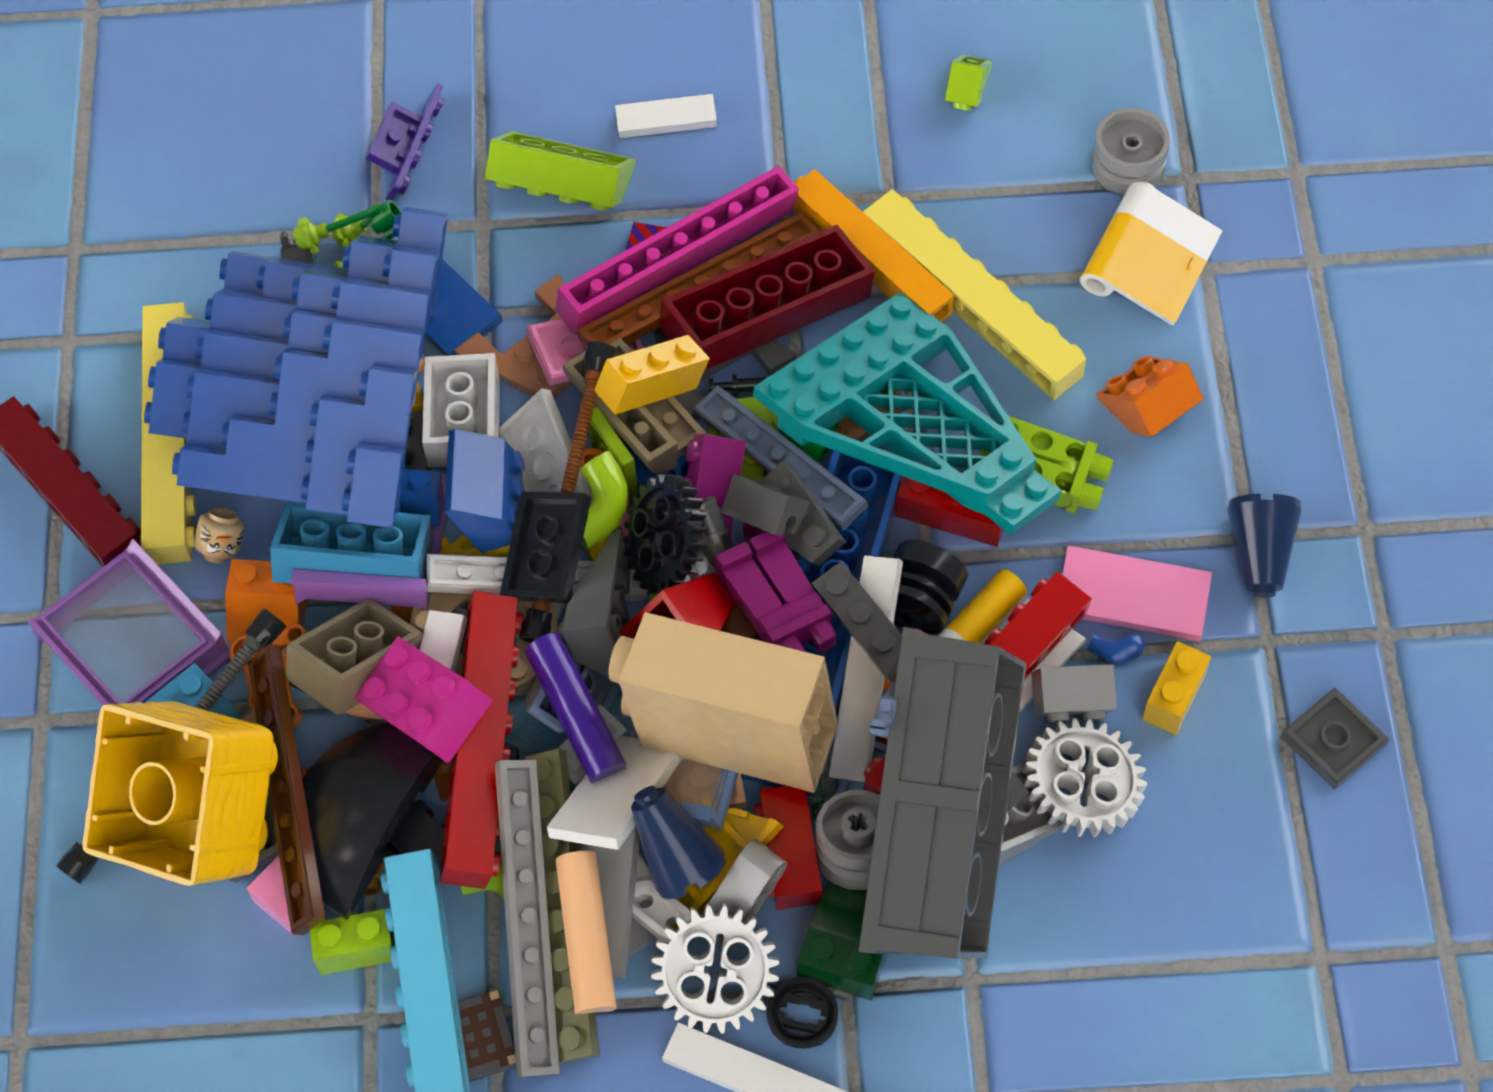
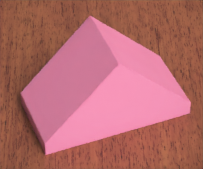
[246,855,293,935]

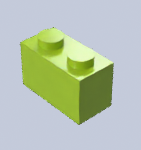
[310,909,396,975]

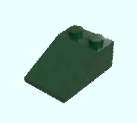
[797,880,887,1001]

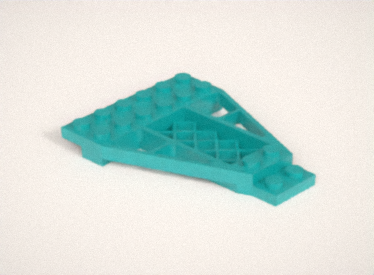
[753,292,1062,535]

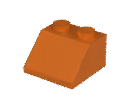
[225,559,308,647]

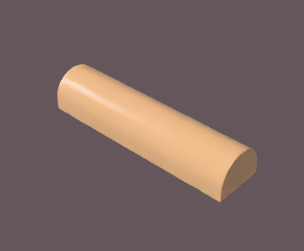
[555,850,617,1014]

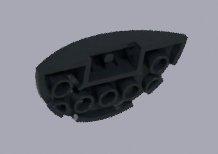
[302,722,443,920]

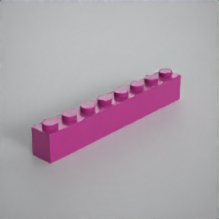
[555,165,799,335]

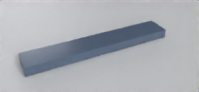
[693,385,868,531]

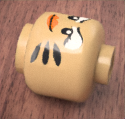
[194,507,245,564]

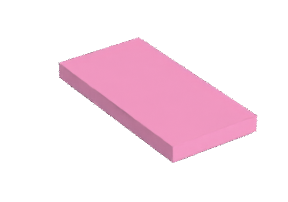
[1062,545,1212,642]

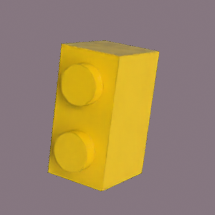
[1142,641,1212,736]

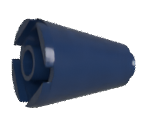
[1227,494,1301,598]
[631,786,726,899]

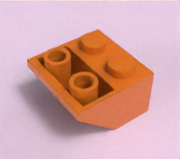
[1096,356,1204,437]

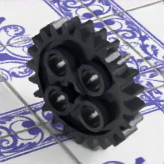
[623,474,708,594]

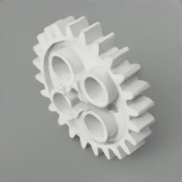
[1022,718,1147,838]
[651,903,779,1033]

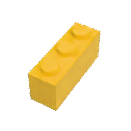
[594,335,710,415]

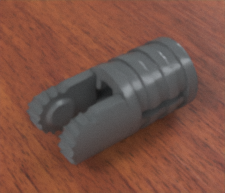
[699,496,733,567]

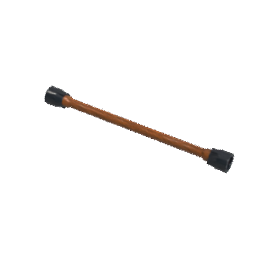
[519,341,615,643]

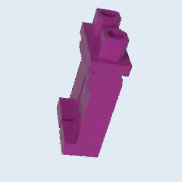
[715,531,837,652]

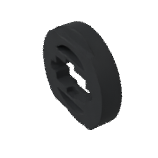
[767,977,838,1049]

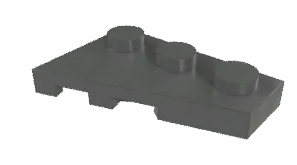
[760,460,846,566]

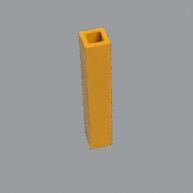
[793,169,954,322]

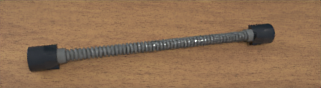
[56,608,287,884]

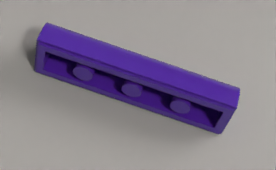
[525,632,627,784]

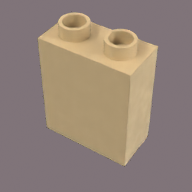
[609,612,838,793]

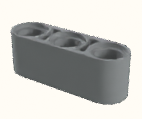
[702,839,787,953]

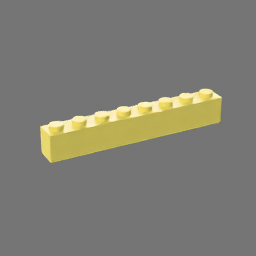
[863,189,1087,401]
[141,302,198,565]

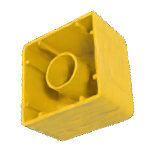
[82,701,278,886]

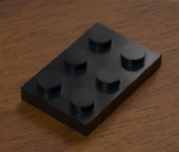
[500,492,591,603]

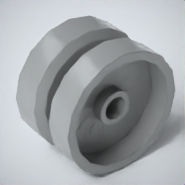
[1092,108,1170,195]
[816,790,880,890]

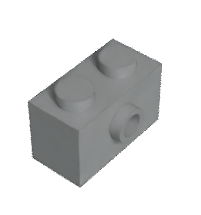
[1031,664,1117,723]

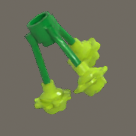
[293,200,402,267]

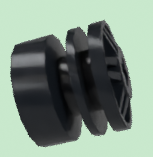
[893,540,969,635]

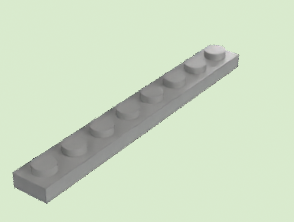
[495,760,560,1078]

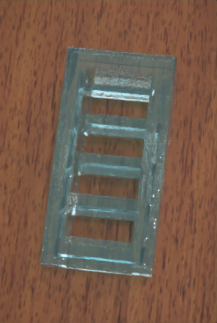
[504,705,555,760]

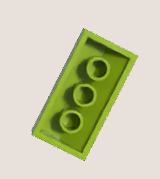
[485,131,636,211]

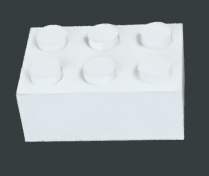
[422,353,500,468]

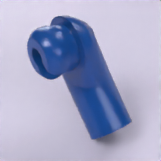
[1087,634,1145,665]

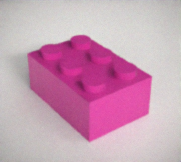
[354,636,493,764]

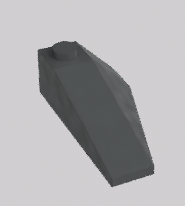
[558,528,630,677]

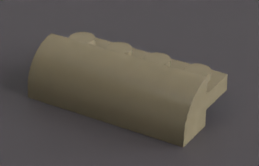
[563,338,706,474]

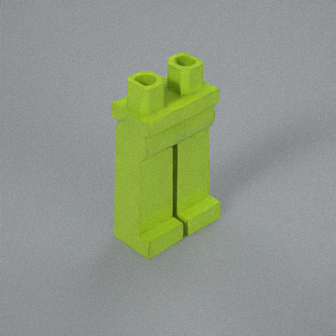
[979,416,1114,514]

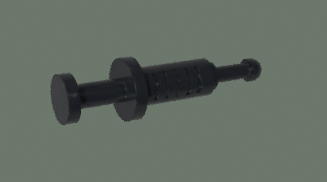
[709,374,766,397]

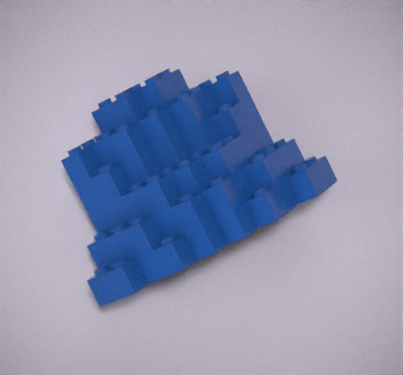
[144,207,448,528]

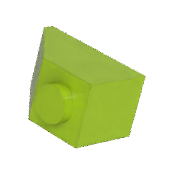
[945,54,993,111]

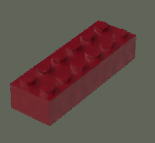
[659,224,875,371]

